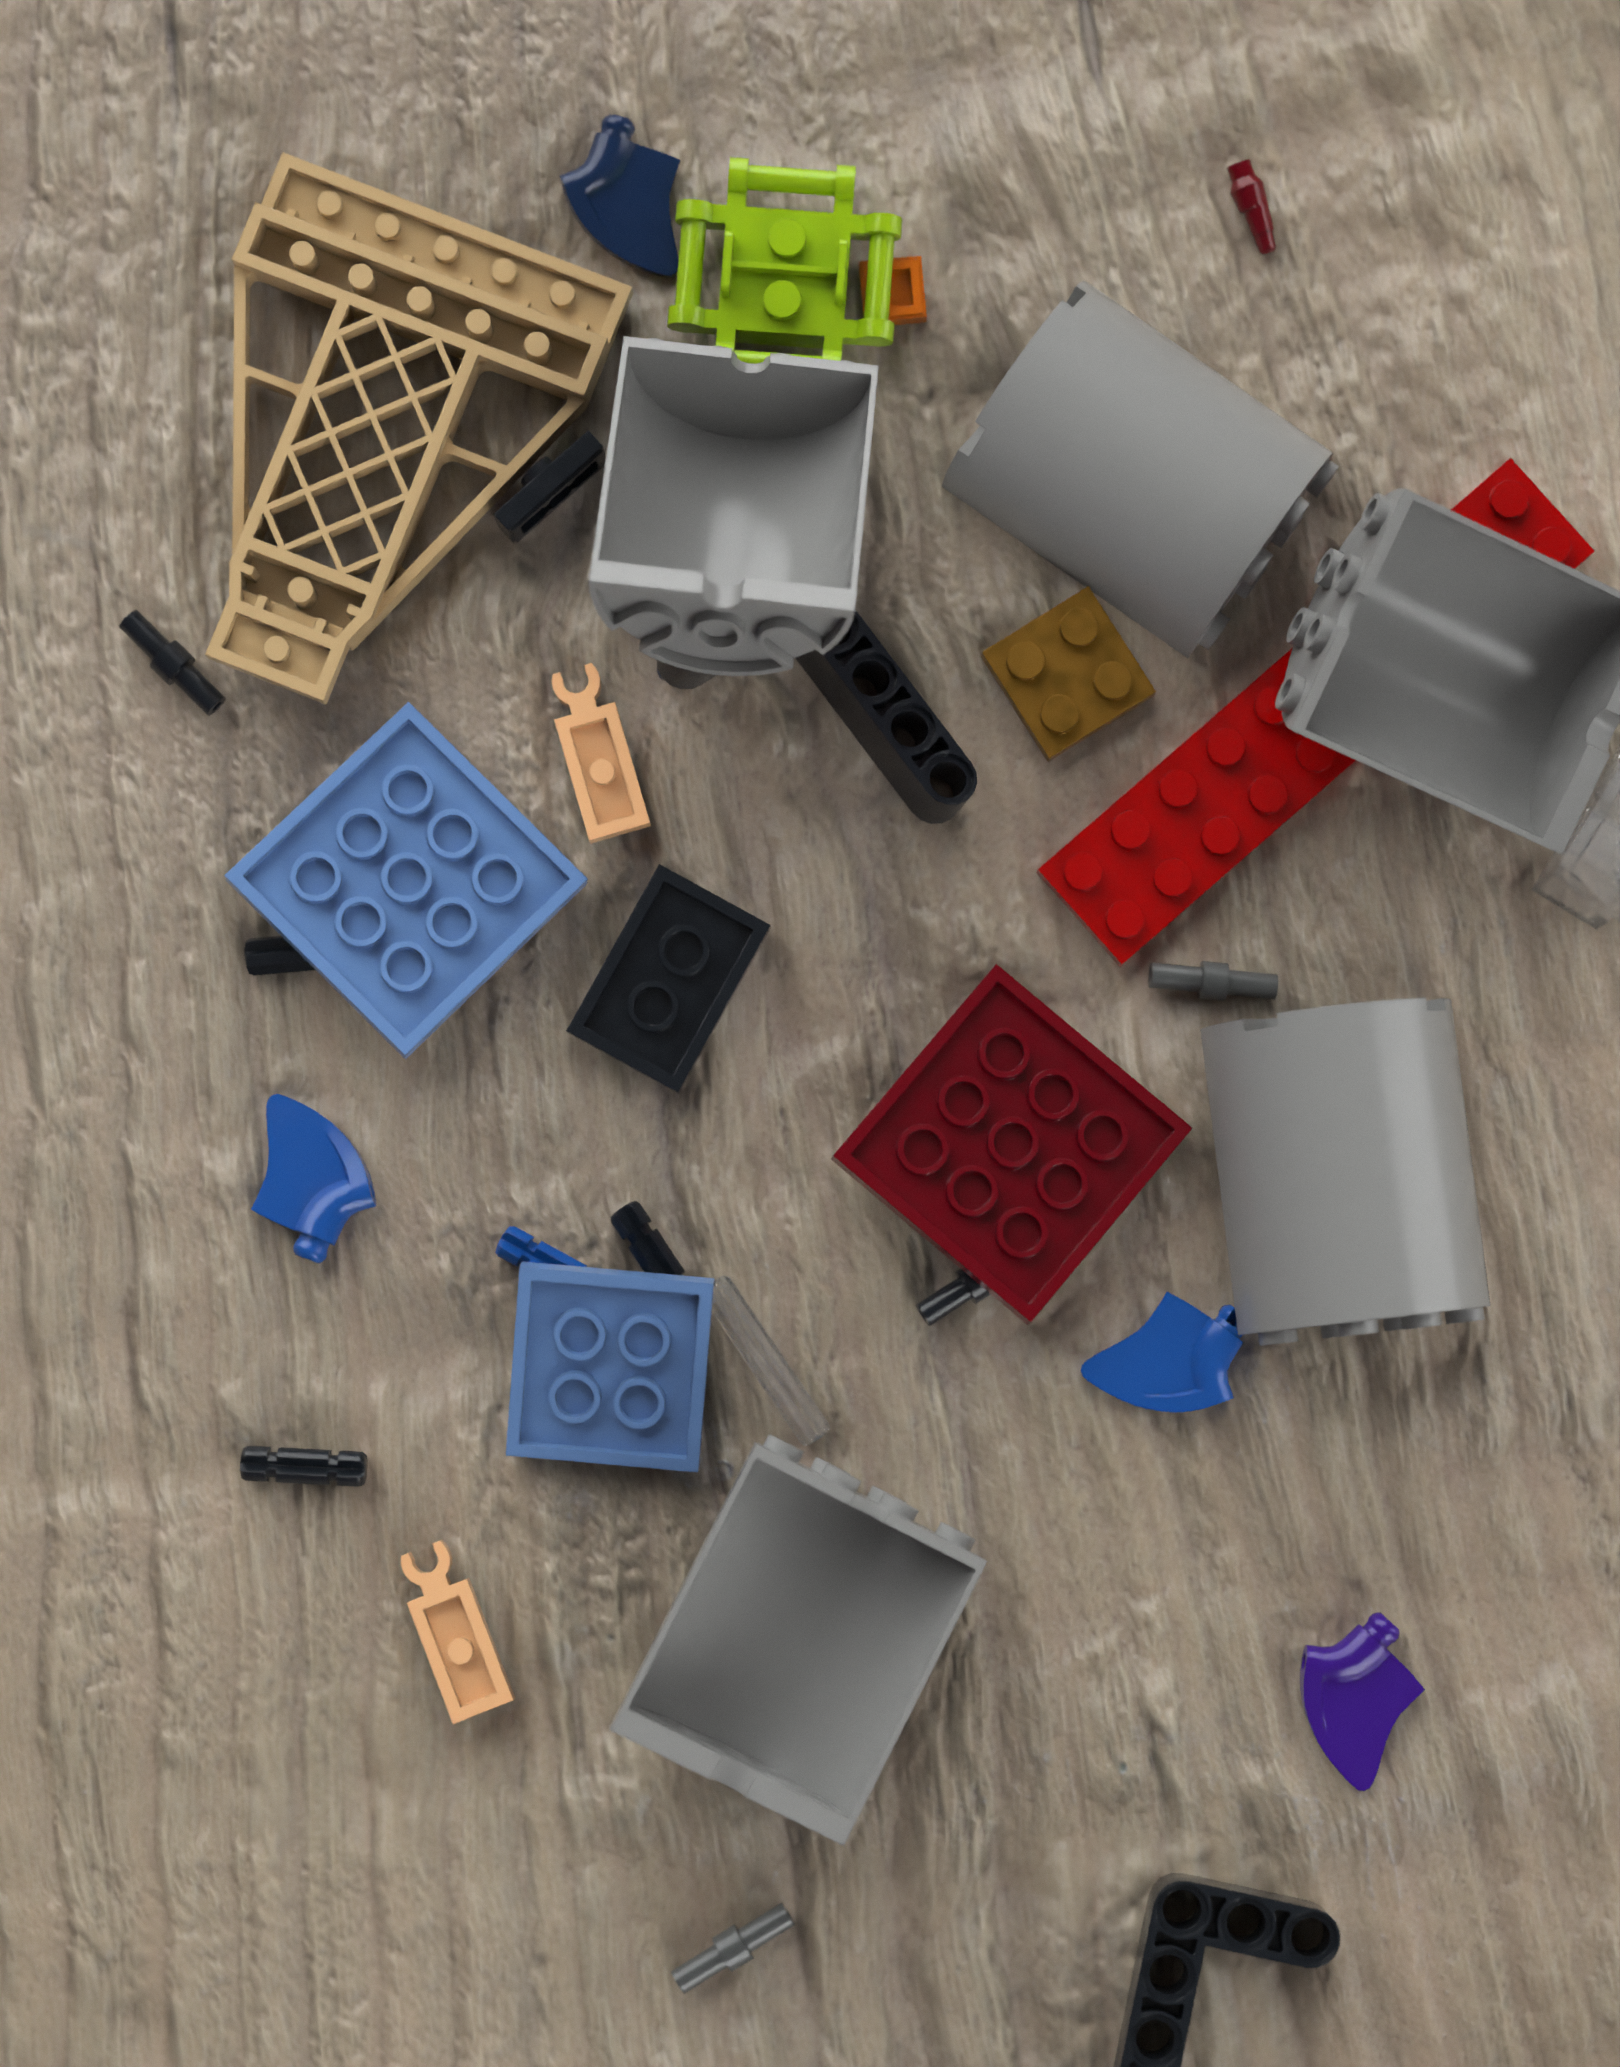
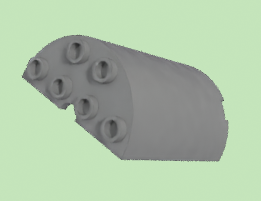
[942,281,1339,658]
[589,336,879,676]
[1275,488,1620,855]
[1200,998,1491,1346]
[609,1434,987,1846]

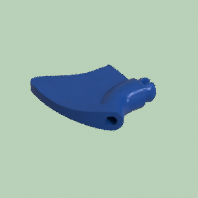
[251,1094,377,1264]
[1081,1292,1244,1413]

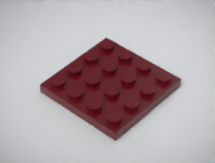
[831,964,1192,1325]

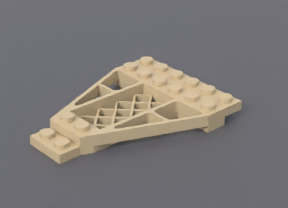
[205,152,633,705]

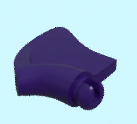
[1300,1612,1425,1791]

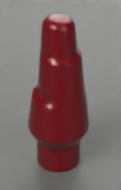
[1227,159,1276,255]

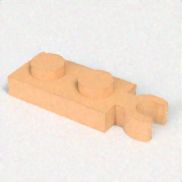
[552,663,651,844]
[401,1540,515,1724]

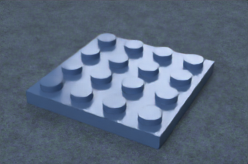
[224,702,588,1060]

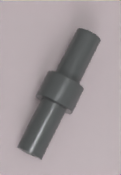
[1148,961,1278,1001]
[671,1902,795,1994]

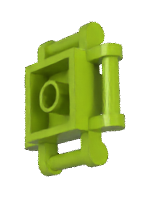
[667,157,903,364]

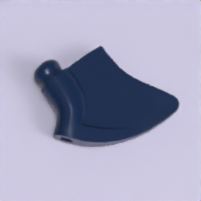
[559,114,680,279]

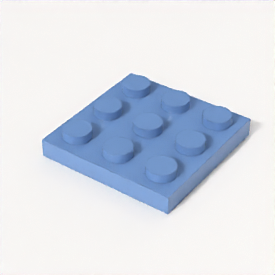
[506,1261,715,1472]

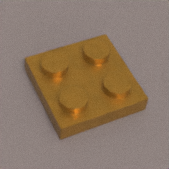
[981,586,1156,762]

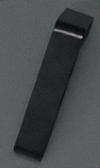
[657,610,977,824]
[1113,1873,1340,2067]

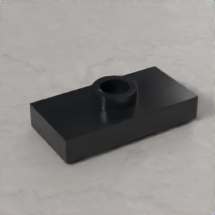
[494,430,606,543]

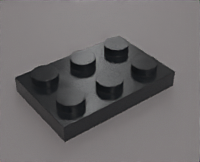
[566,864,771,1094]

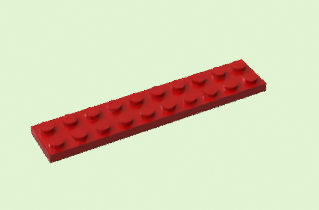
[1036,458,1595,967]

